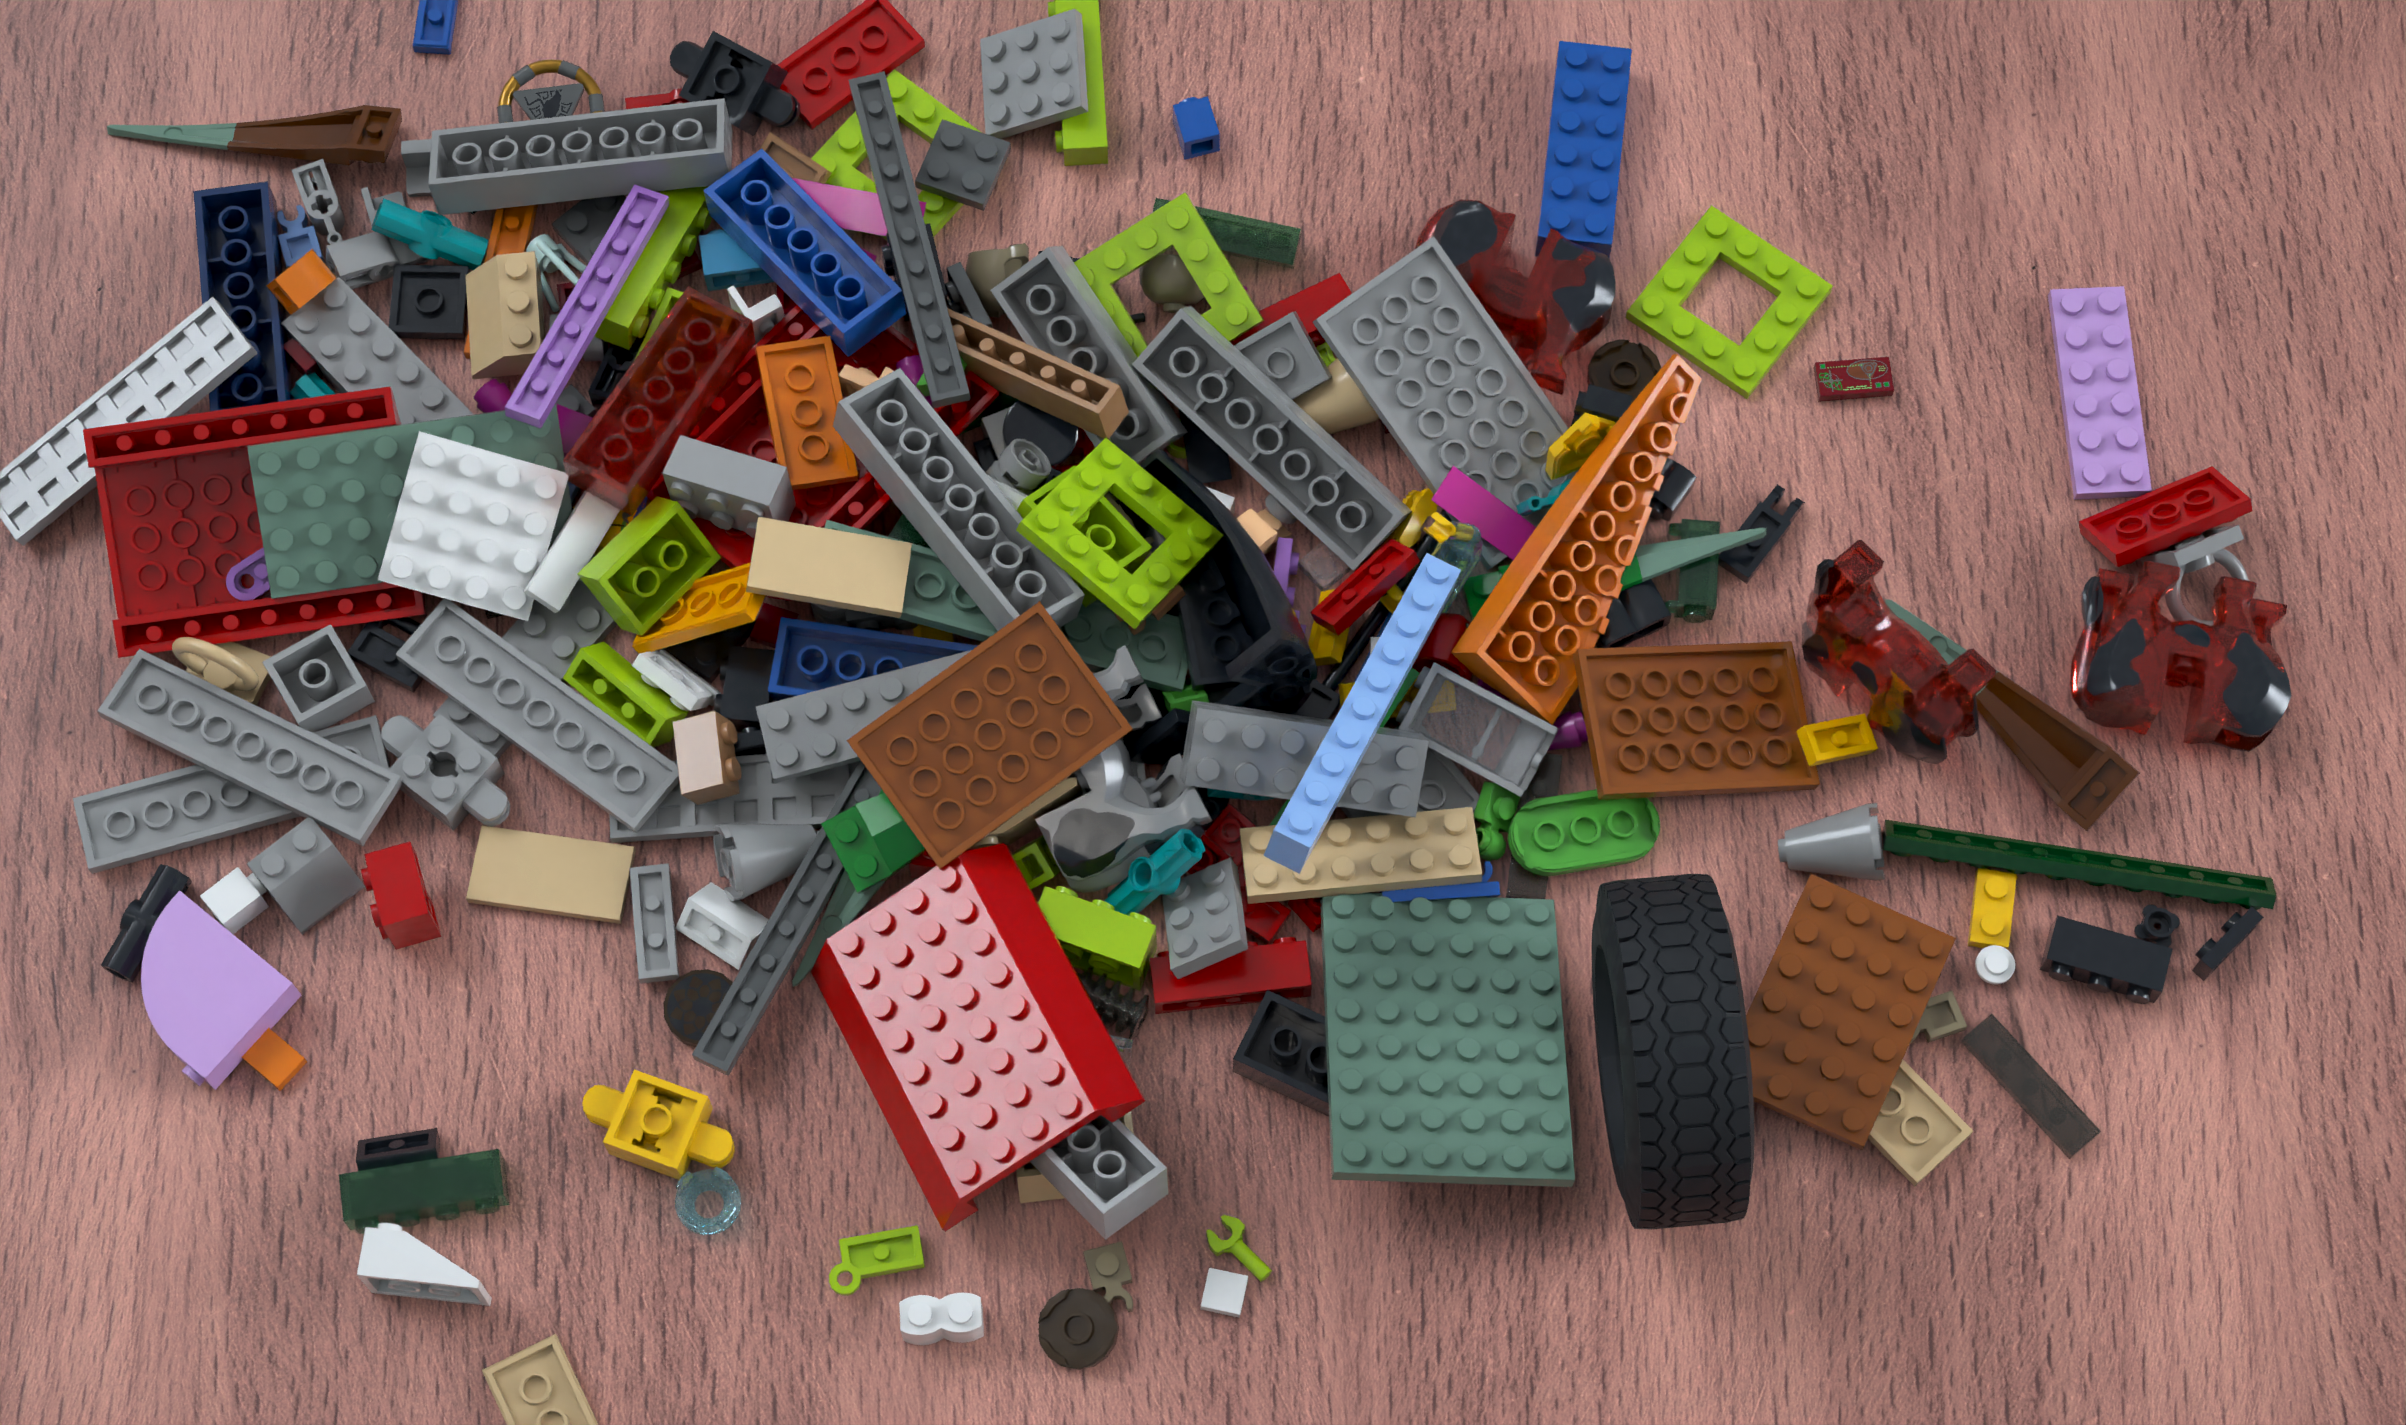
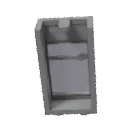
[1396,662,1559,797]

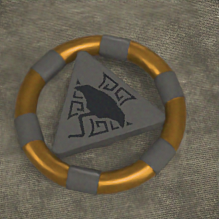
[497,59,605,123]

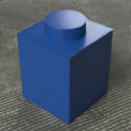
[1173,96,1220,160]

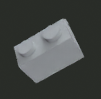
[247,817,365,935]

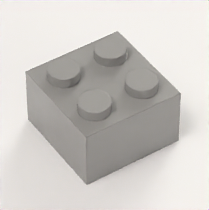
[262,624,375,733]

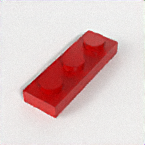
[1310,538,1420,636]

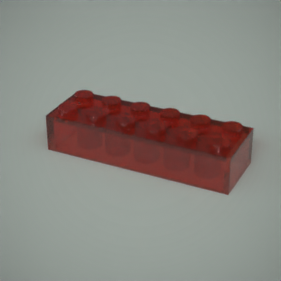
[563,286,755,516]

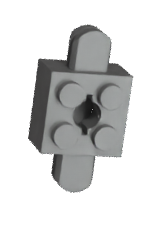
[381,713,511,831]

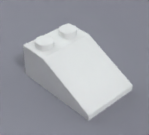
[357,1223,492,1306]

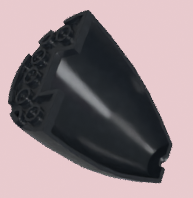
[1109,449,1317,764]

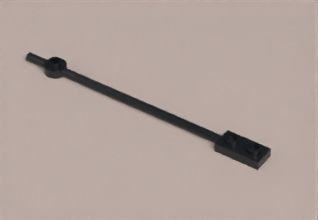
[1293,509,1452,720]

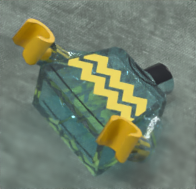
[1379,512,1483,614]

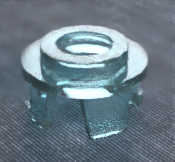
[675,1167,742,1235]

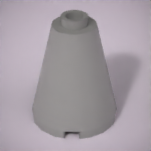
[1778,803,1885,881]
[713,824,819,901]

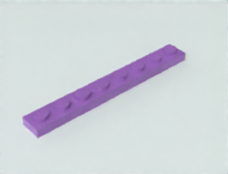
[505,184,669,429]

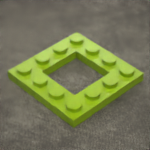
[811,69,982,240]
[1074,192,1264,357]
[1625,205,1833,399]
[1016,438,1223,629]

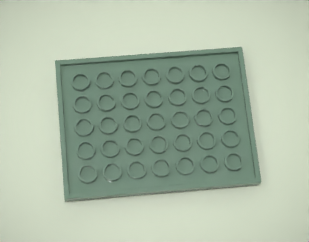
[1320,893,1575,1187]

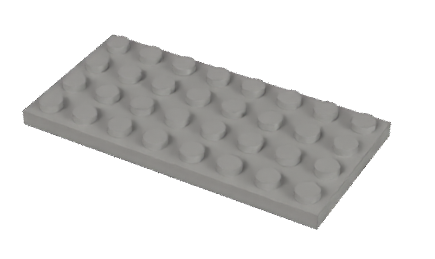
[1313,236,1578,570]

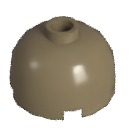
[1139,254,1205,313]

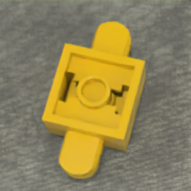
[582,1069,735,1181]

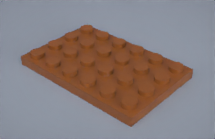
[846,601,1133,869]
[1573,641,1820,800]
[1746,874,1956,1150]

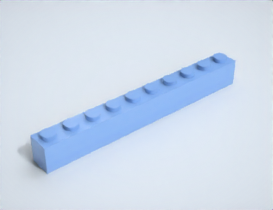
[1264,553,1461,874]

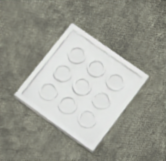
[378,431,569,621]

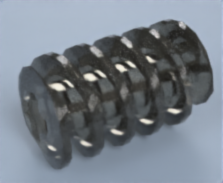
[1077,966,1149,1042]

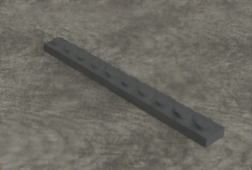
[848,71,970,409]
[692,761,881,1076]

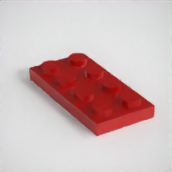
[778,0,925,130]
[2079,466,2252,568]

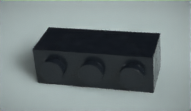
[2040,915,2173,1004]

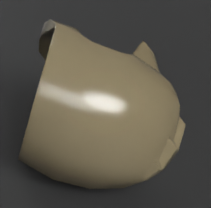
[966,243,1029,318]

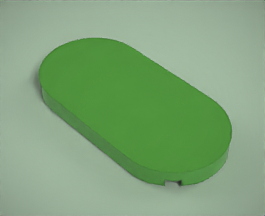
[1508,789,1660,876]

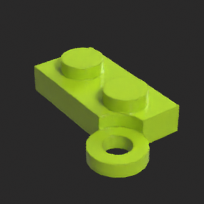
[829,1225,925,1296]

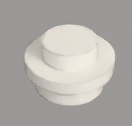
[1975,945,2015,984]

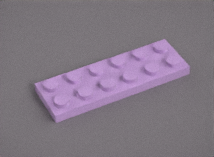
[2048,286,2152,500]

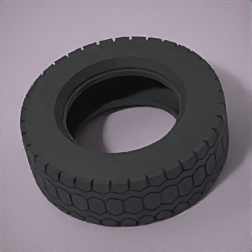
[1592,874,1754,1230]

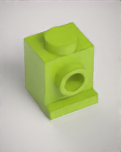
[1012,835,1060,889]

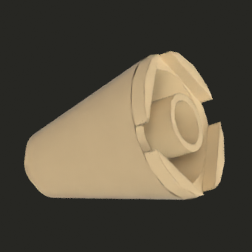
[1293,358,1379,435]

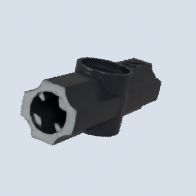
[101,864,192,983]

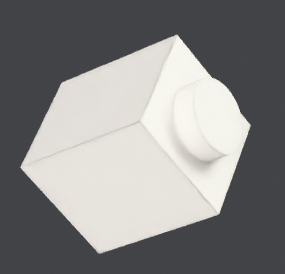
[200,867,269,934]

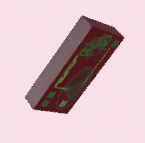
[1813,357,1894,402]

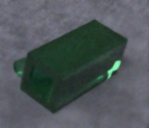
[1665,519,1720,623]

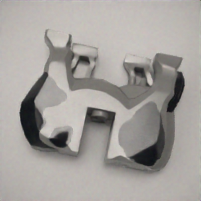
[1035,645,1212,893]

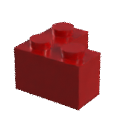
[361,841,441,950]

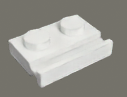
[632,649,722,711]

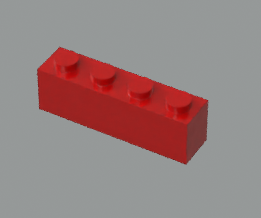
[1230,273,1352,347]
[1149,937,1312,1014]

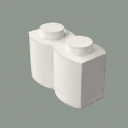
[899,1293,984,1345]

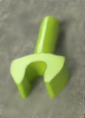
[1206,1215,1272,1282]

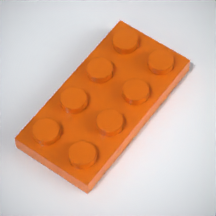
[755,336,858,491]

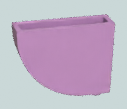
[141,890,302,1090]

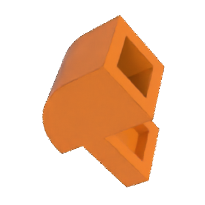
[266,249,336,315]

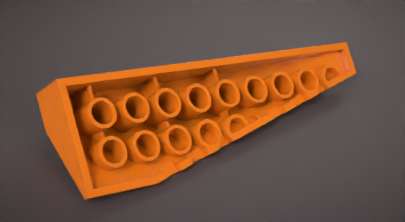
[1451,354,1702,725]

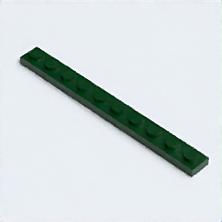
[1882,819,2277,910]

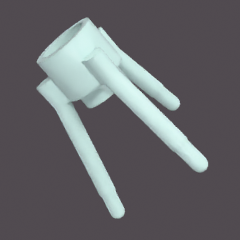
[526,234,587,312]

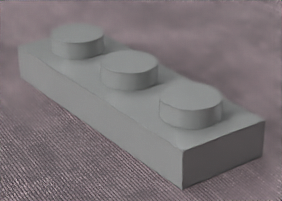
[630,863,679,984]

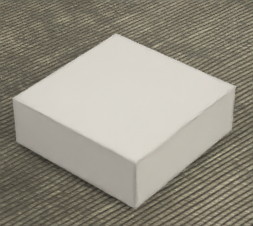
[1201,1268,1248,1318]

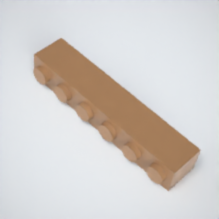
[947,308,1129,439]

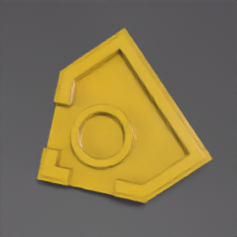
[1545,412,1616,480]

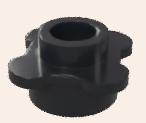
[2134,904,2180,947]

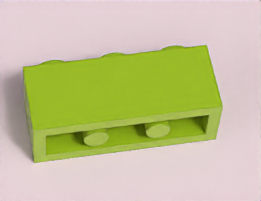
[563,642,688,747]

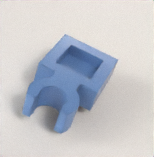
[277,205,325,268]

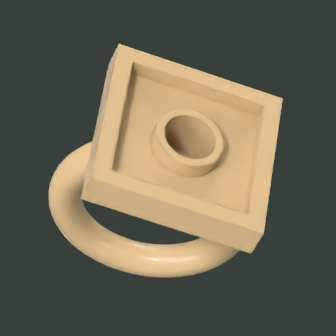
[172,637,271,705]

